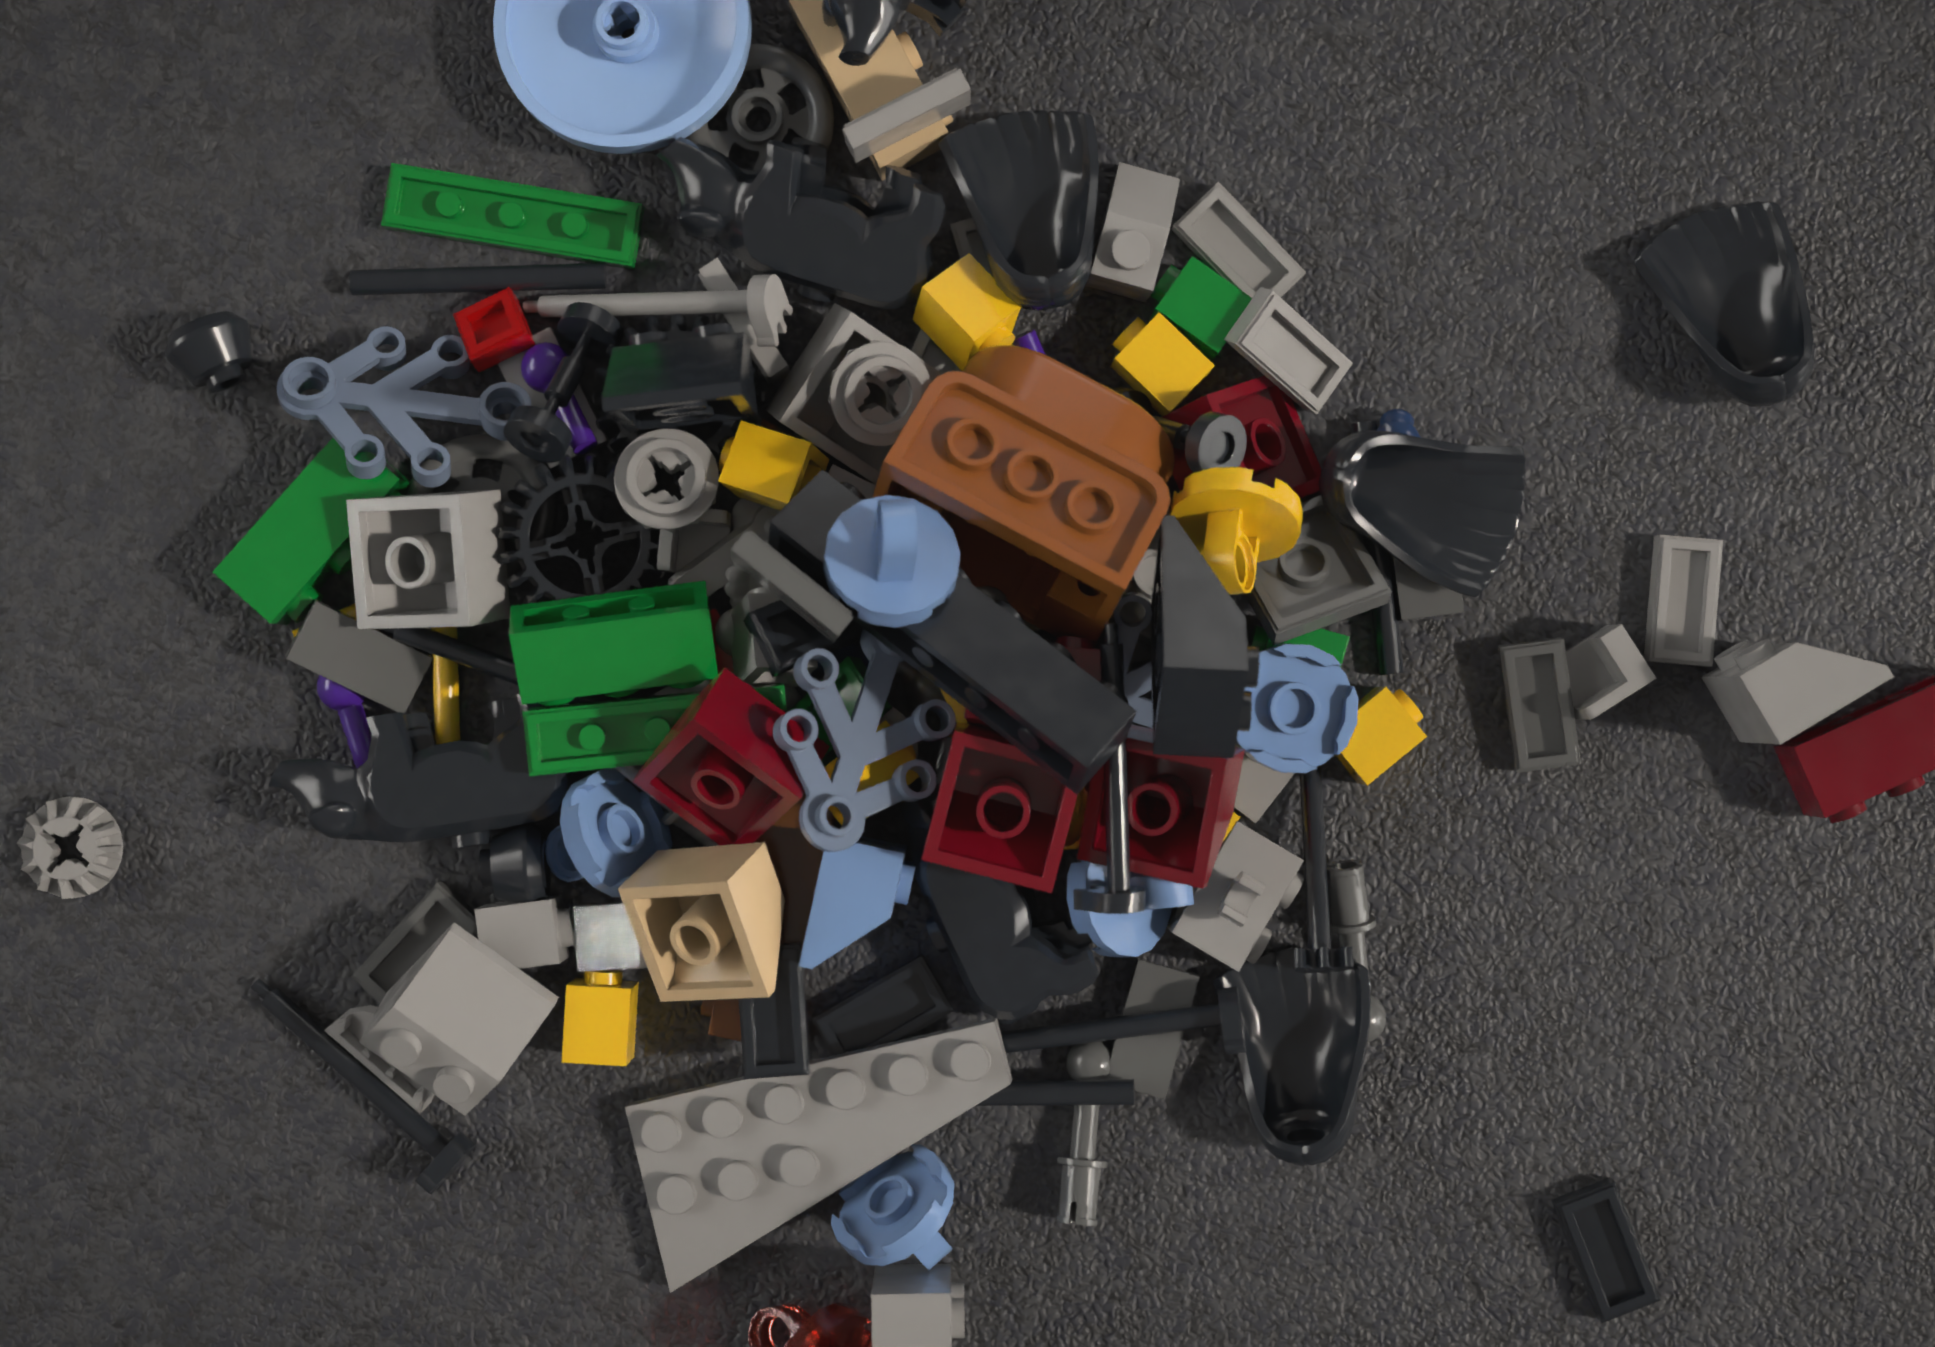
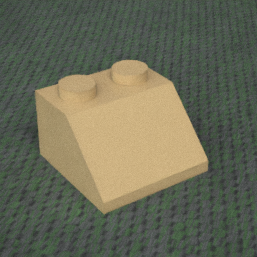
[618,842,785,1002]

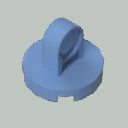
[823,495,960,628]
[1236,644,1358,773]
[545,768,672,897]
[1067,860,1194,958]
[831,1144,955,1270]

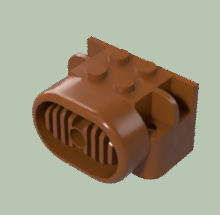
[872,345,1175,647]

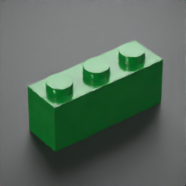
[213,438,410,625]
[509,580,718,706]

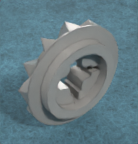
[827,340,931,446]
[614,429,720,533]
[16,797,123,899]

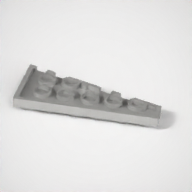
[625,1018,1012,1293]

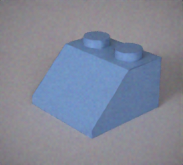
[799,836,915,969]

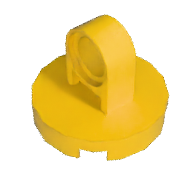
[1169,467,1303,595]

